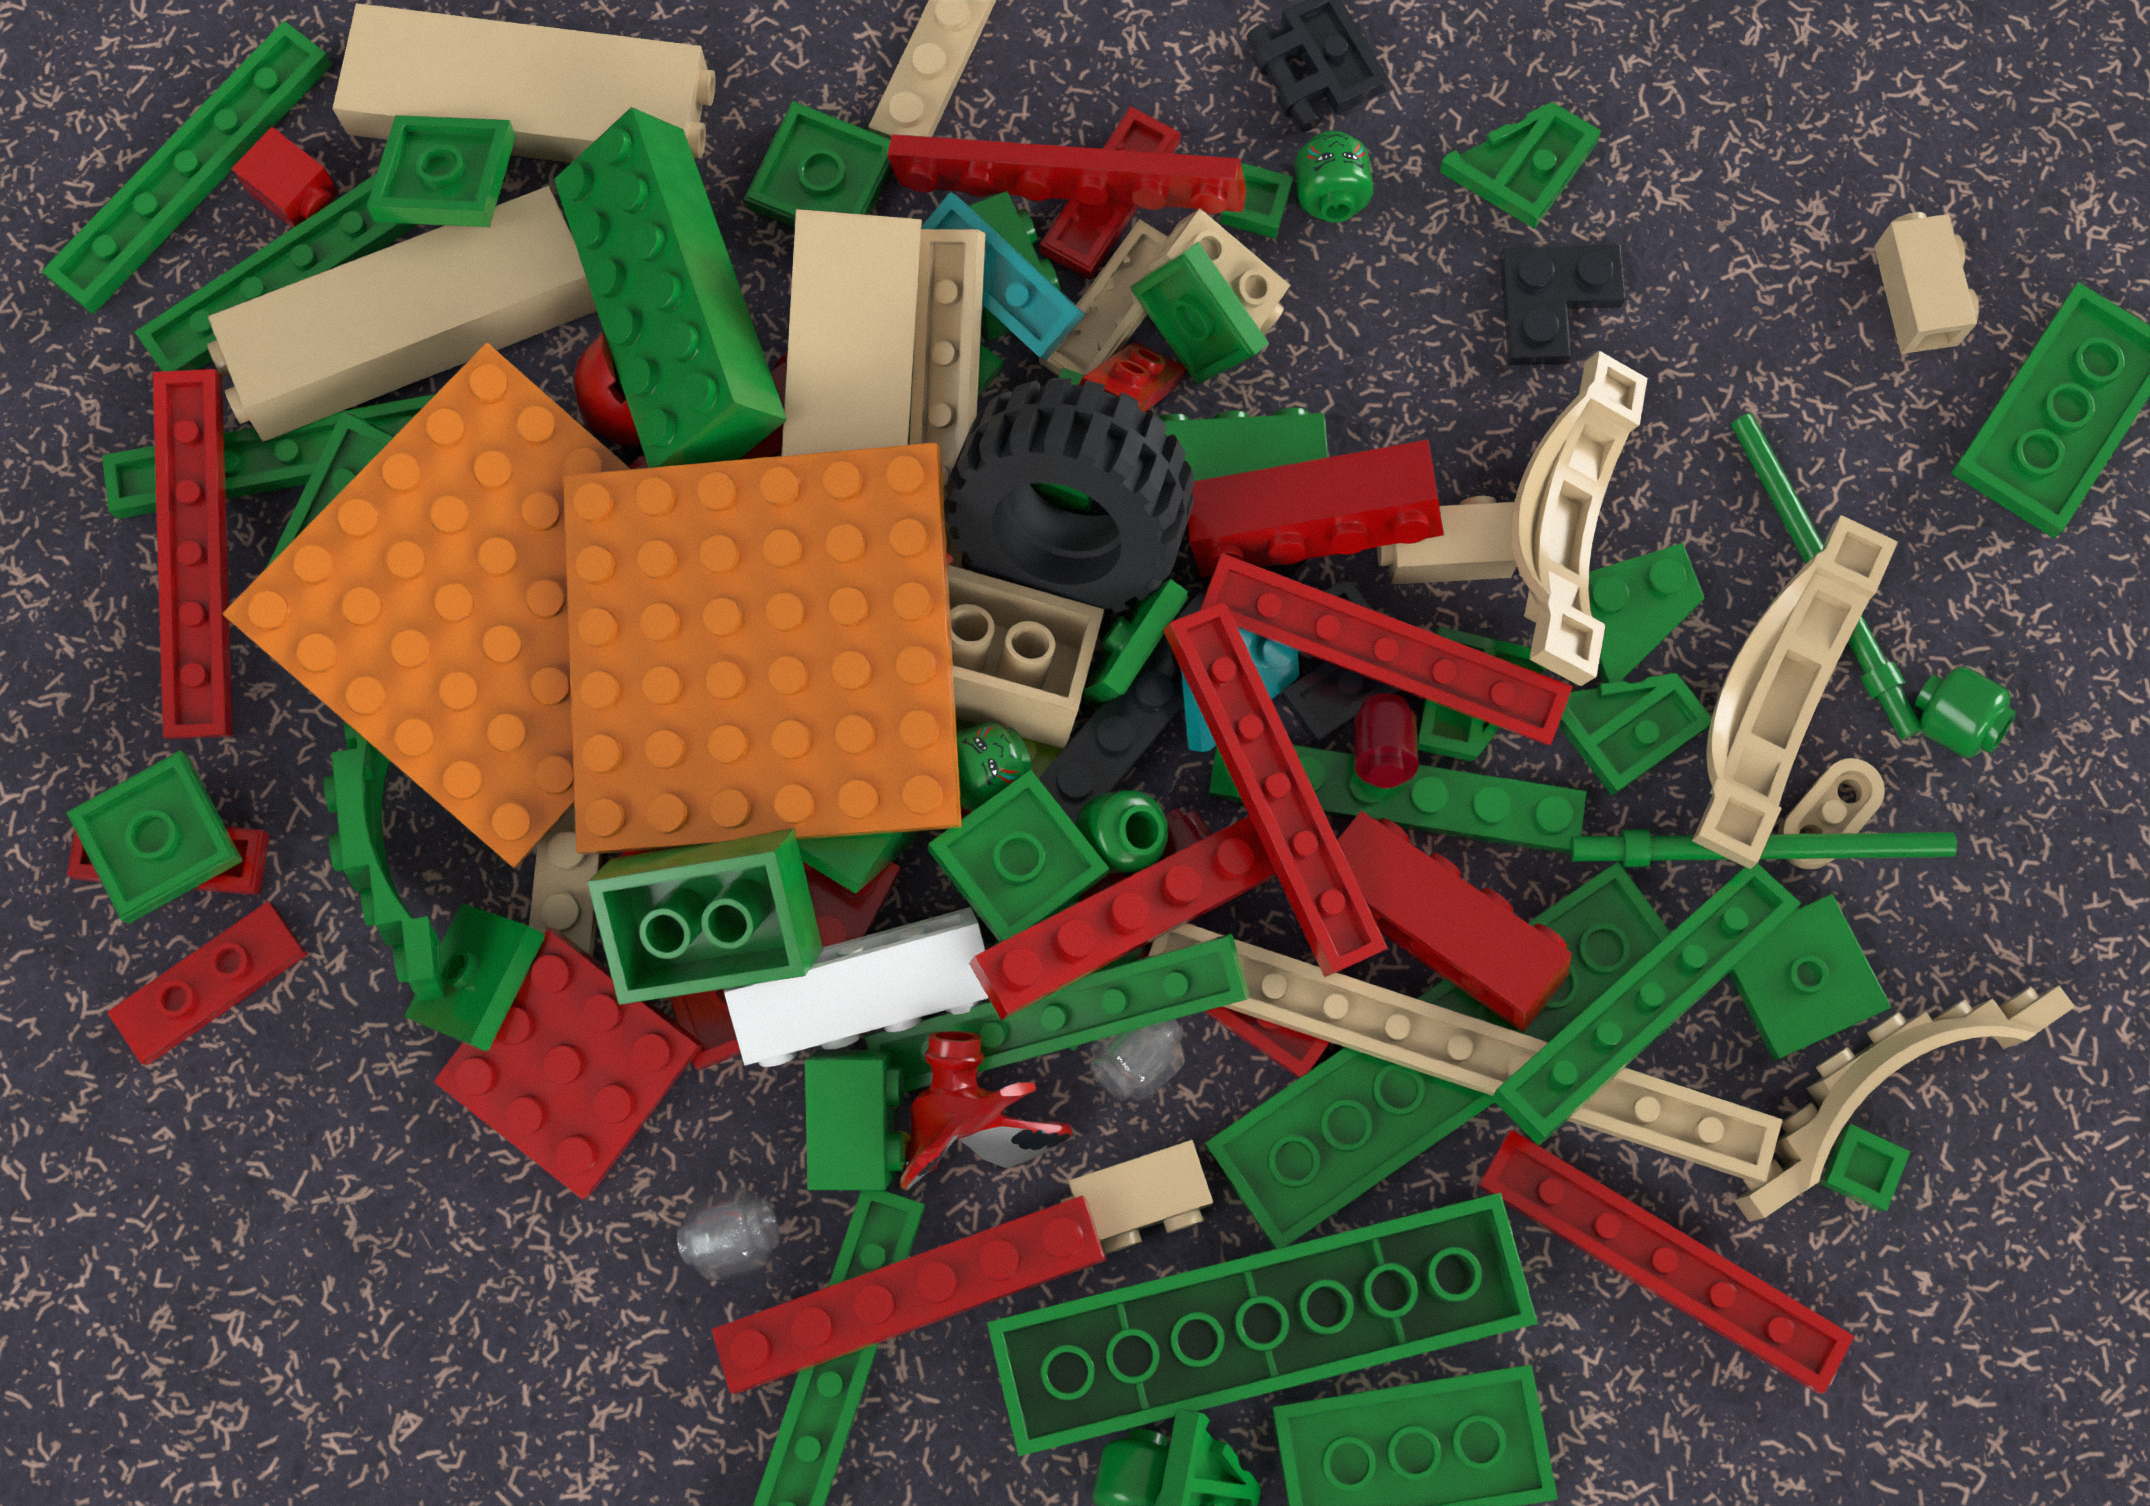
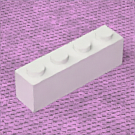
[724,907,988,1067]

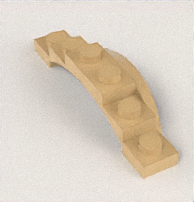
[1511,351,1648,686]
[1692,515,1898,869]
[1734,986,2075,1222]

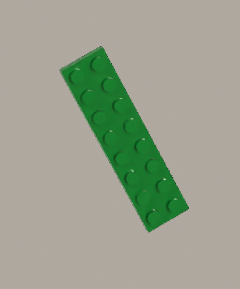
[1204,862,1671,1250]

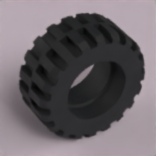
[944,378,1194,616]

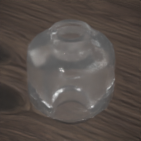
[1090,1019,1185,1101]
[677,1188,779,1281]

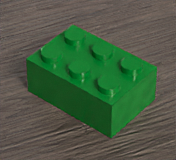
[587,828,823,1005]

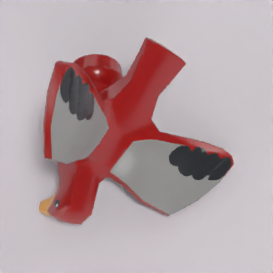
[896,1031,1072,1191]

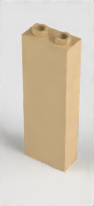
[332,3,715,163]
[207,186,597,442]
[782,209,922,456]

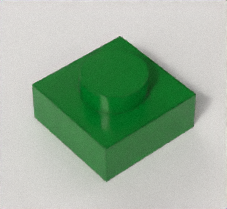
[1220,163,1293,239]
[1820,1124,1910,1212]

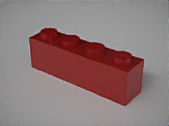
[1188,439,1444,578]
[1337,810,1572,1033]

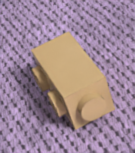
[1147,208,1291,334]
[1874,212,1979,354]
[1377,496,1517,584]
[1061,1140,1213,1254]

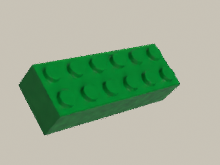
[554,107,787,468]

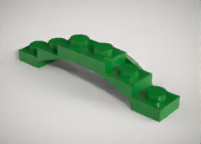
[323,721,445,1002]

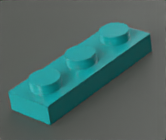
[921,192,1086,360]

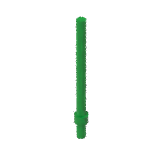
[1731,413,1922,740]
[1570,829,1957,867]

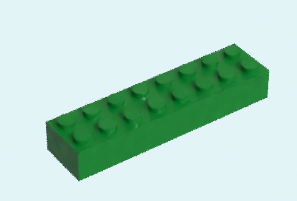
[987,1193,1538,1457]

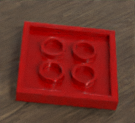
[434,928,704,1200]

